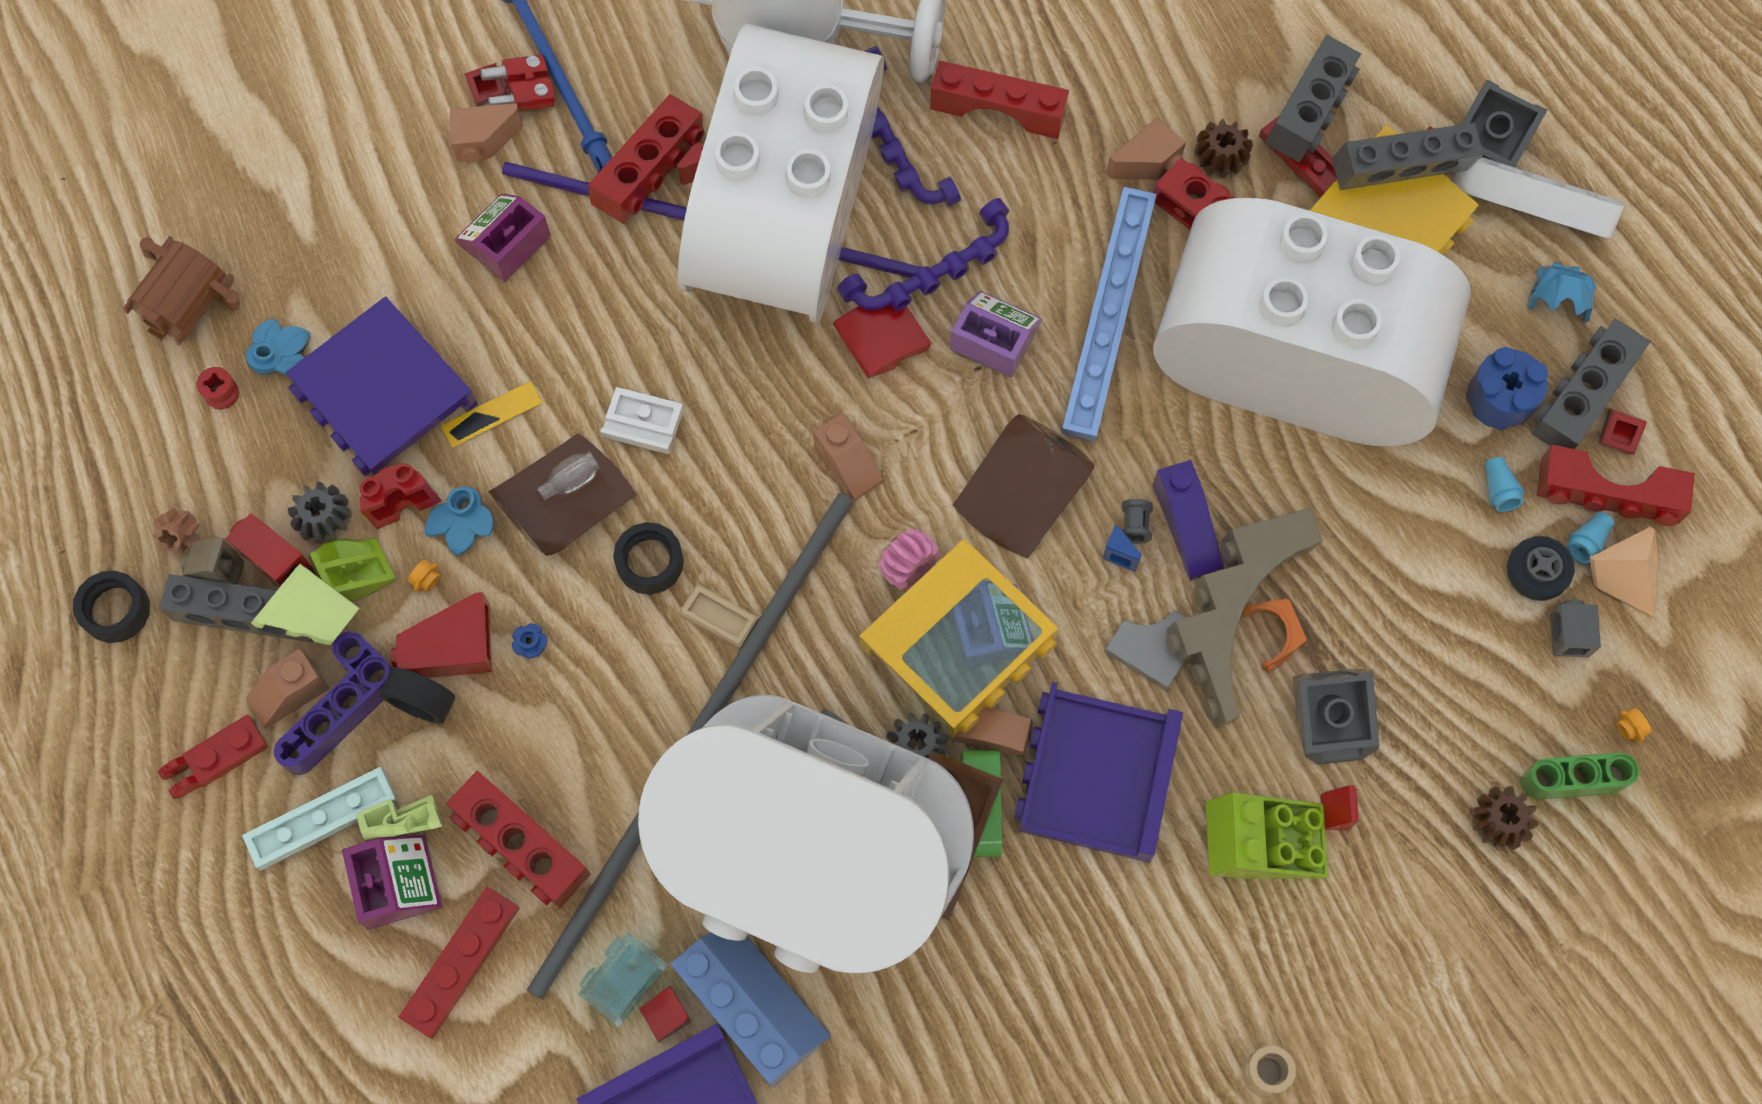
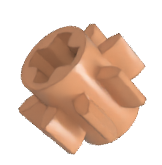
[153,507,201,554]

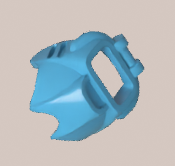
[1527,262,1596,322]

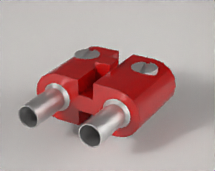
[480,54,555,112]

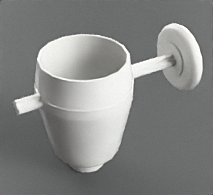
[683,0,946,83]

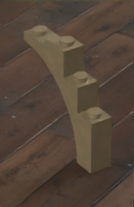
[1166,508,1323,728]

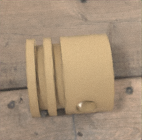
[1242,1045,1296,1097]

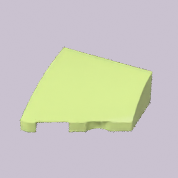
[251,564,360,645]
[356,795,443,842]

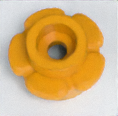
[407,559,441,592]
[1616,708,1651,743]

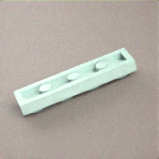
[242,767,398,871]

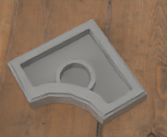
[1105,610,1187,691]

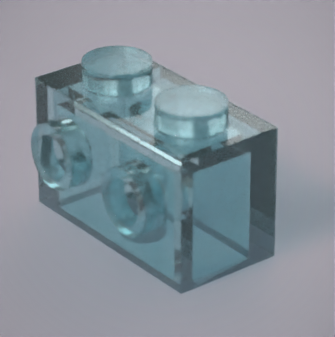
[578,933,667,1028]

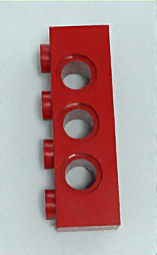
[588,94,704,224]
[1153,158,1235,230]
[446,770,591,908]

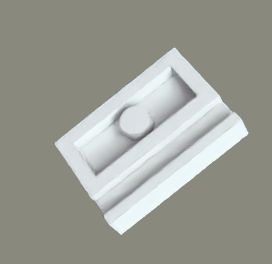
[600,387,684,454]

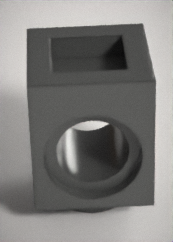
[1550,600,1601,657]

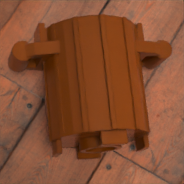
[123,236,240,346]

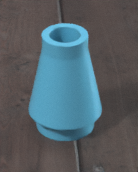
[1484,457,1525,512]
[1566,512,1615,564]

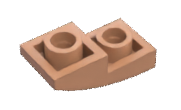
[948,703,1033,755]

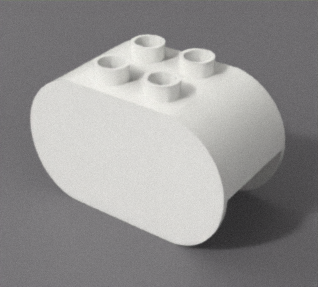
[678,23,884,324]
[1153,198,1471,446]
[638,695,974,973]

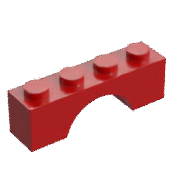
[930,60,1069,139]
[1537,445,1695,526]

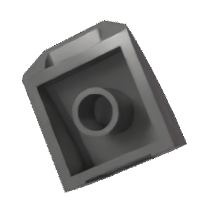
[1461,80,1547,167]
[1292,669,1379,765]

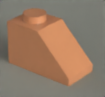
[450,103,523,162]
[1106,117,1186,180]
[813,413,883,501]
[246,648,329,729]

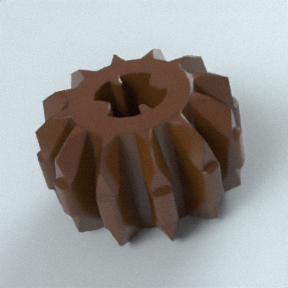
[1194,118,1253,178]
[1471,786,1539,850]

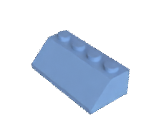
[670,932,831,1088]

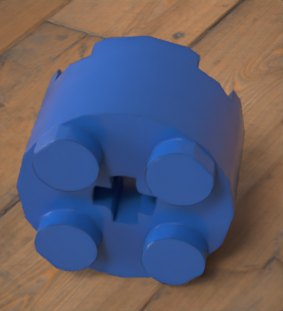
[1466,347,1548,430]

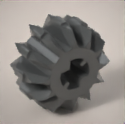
[287,481,352,544]
[886,712,948,758]

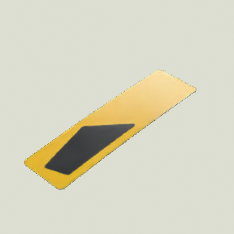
[441,382,542,448]

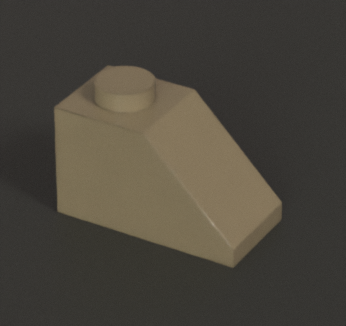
[181,536,245,584]

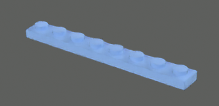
[1061,187,1157,442]

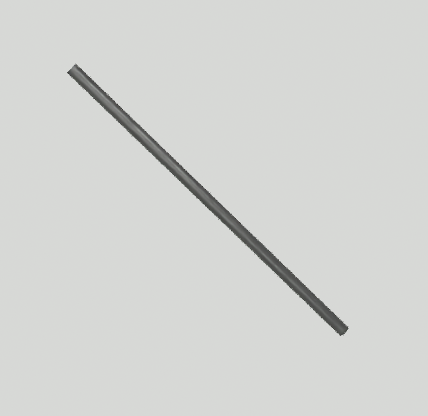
[526,493,853,1000]

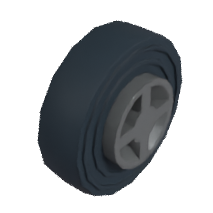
[1507,536,1575,601]

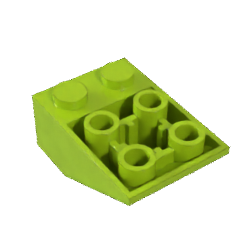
[1206,792,1328,879]

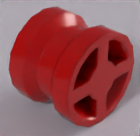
[196,367,240,410]

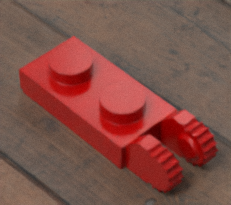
[158,714,268,799]

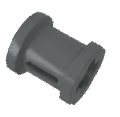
[1122,499,1153,544]

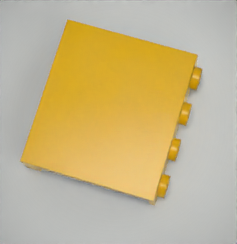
[1309,124,1479,255]

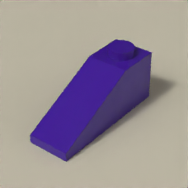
[1153,460,1224,580]

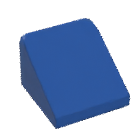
[1103,525,1142,572]

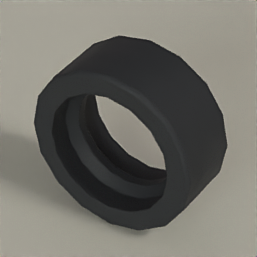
[613,522,684,595]
[73,570,150,643]
[380,668,455,724]

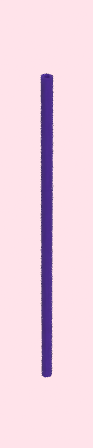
[502,162,922,278]

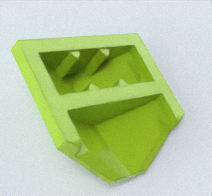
[309,538,396,601]

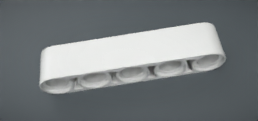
[1452,157,1625,238]

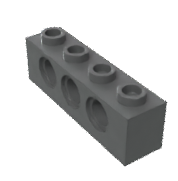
[1264,34,1361,163]
[1332,123,1484,190]
[1532,318,1651,449]
[159,574,314,643]

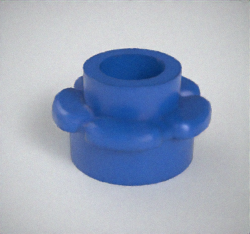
[512,623,548,658]

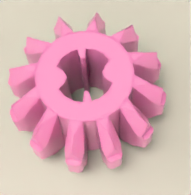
[878,528,940,591]

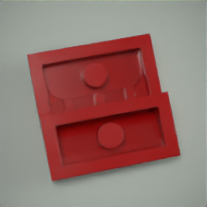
[833,304,932,378]

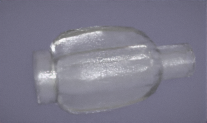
[537,451,601,500]

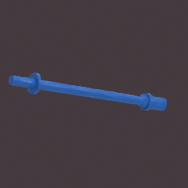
[503,0,612,173]

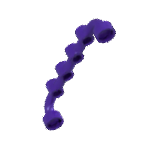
[865,45,961,207]
[837,198,1009,311]

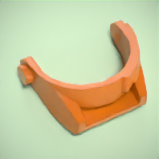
[1241,599,1308,672]

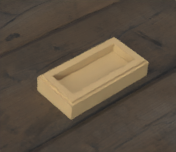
[678,583,759,651]

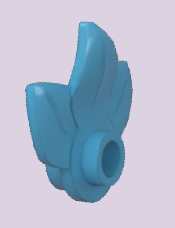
[246,319,310,375]
[424,487,494,556]

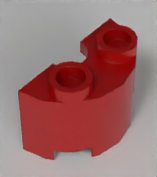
[360,463,442,529]

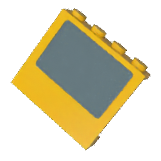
[859,538,1058,738]

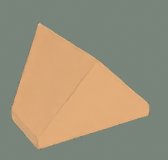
[1590,527,1658,618]

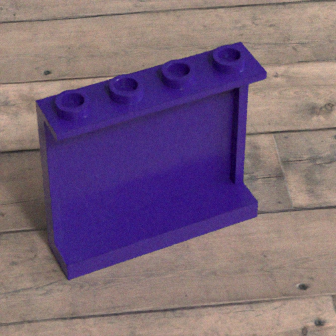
[285,296,478,476]
[1014,682,1183,863]
[576,1024,758,1104]

